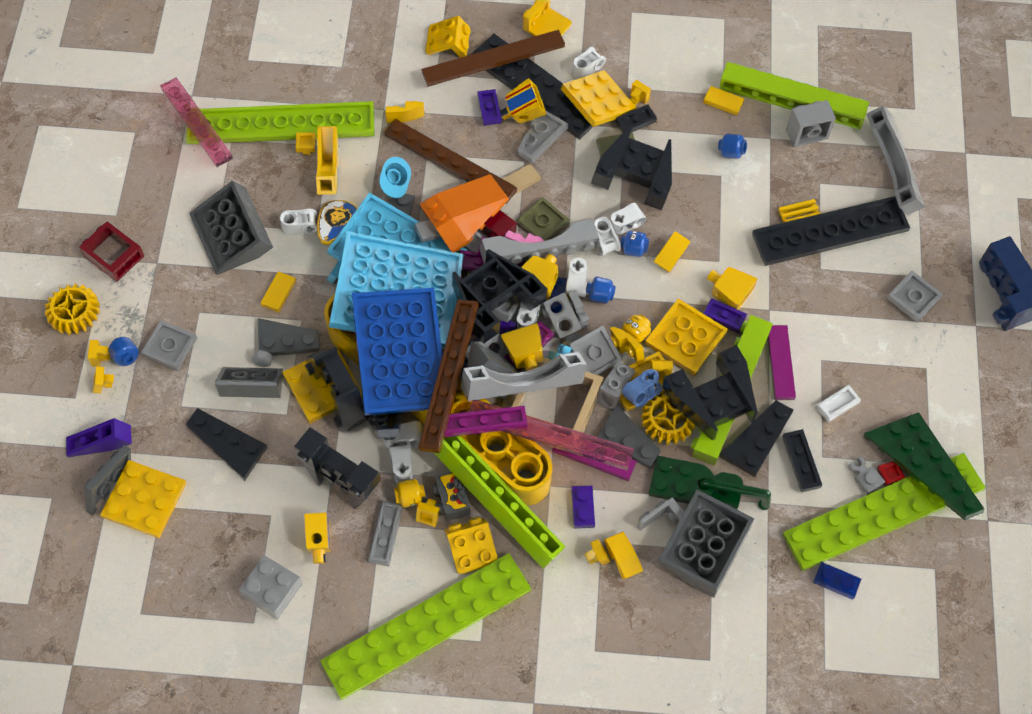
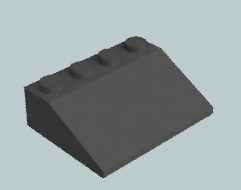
[189,180,273,275]
[658,490,755,598]

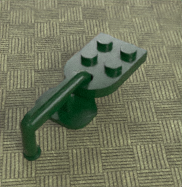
[649,456,771,510]

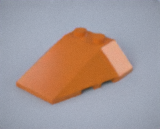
[418,174,509,252]

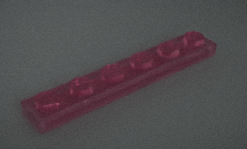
[160,77,233,167]

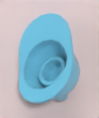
[379,157,411,198]

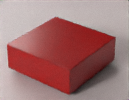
[877,461,905,486]

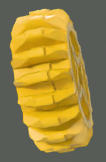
[45,283,100,335]
[641,392,695,446]

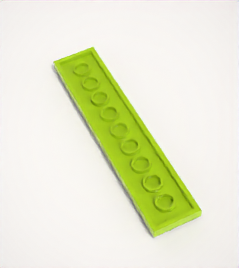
[186,101,375,144]
[782,453,986,572]
[320,553,531,700]

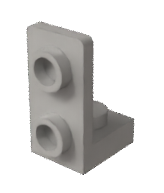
[596,362,635,411]
[638,498,684,531]

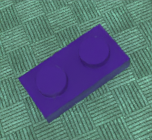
[477,89,502,126]
[703,298,747,333]
[571,486,595,529]

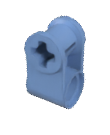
[622,369,662,407]

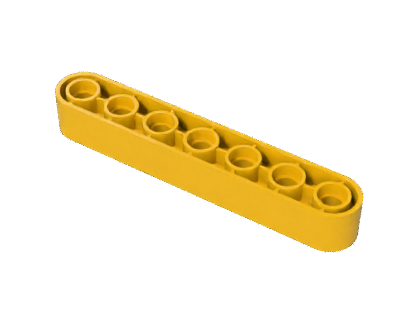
[324,295,552,506]

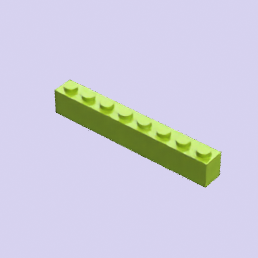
[719,62,869,130]
[691,315,773,466]
[434,436,566,569]

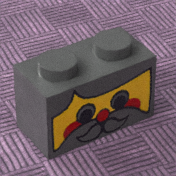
[432,472,471,521]

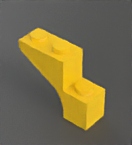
[316,126,339,195]

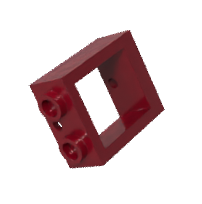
[79,221,144,282]

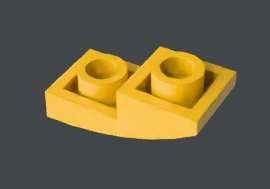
[385,101,425,123]
[654,231,691,273]
[610,327,644,364]
[604,532,643,579]

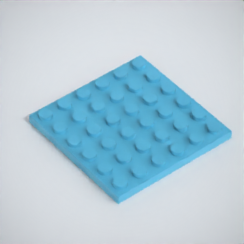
[329,232,463,349]

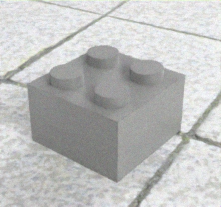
[786,100,836,147]
[238,555,302,620]

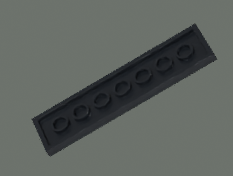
[470,33,593,140]
[752,196,910,266]

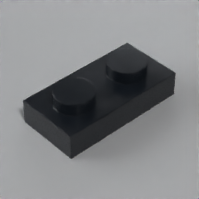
[615,104,657,133]

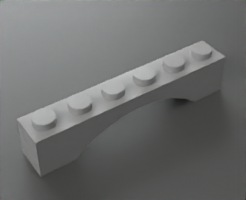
[866,105,925,215]
[479,219,599,265]
[461,352,587,401]

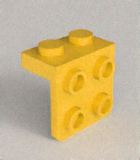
[522,0,572,36]
[425,15,471,58]
[444,516,498,574]

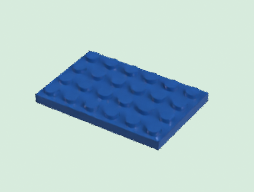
[351,288,443,416]

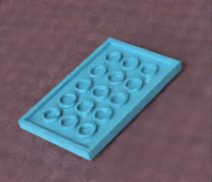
[327,193,468,260]

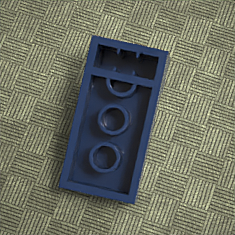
[979,236,1032,331]

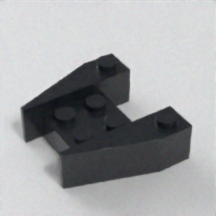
[591,125,672,210]
[452,249,547,344]
[662,345,758,441]
[304,346,366,432]
[294,427,381,509]

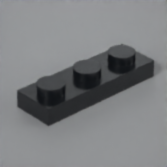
[782,429,822,493]

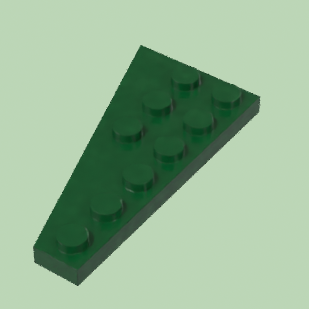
[864,412,984,520]

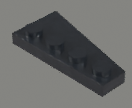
[719,400,794,477]
[186,408,267,481]
[366,412,403,440]

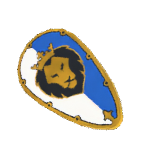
[317,200,357,245]

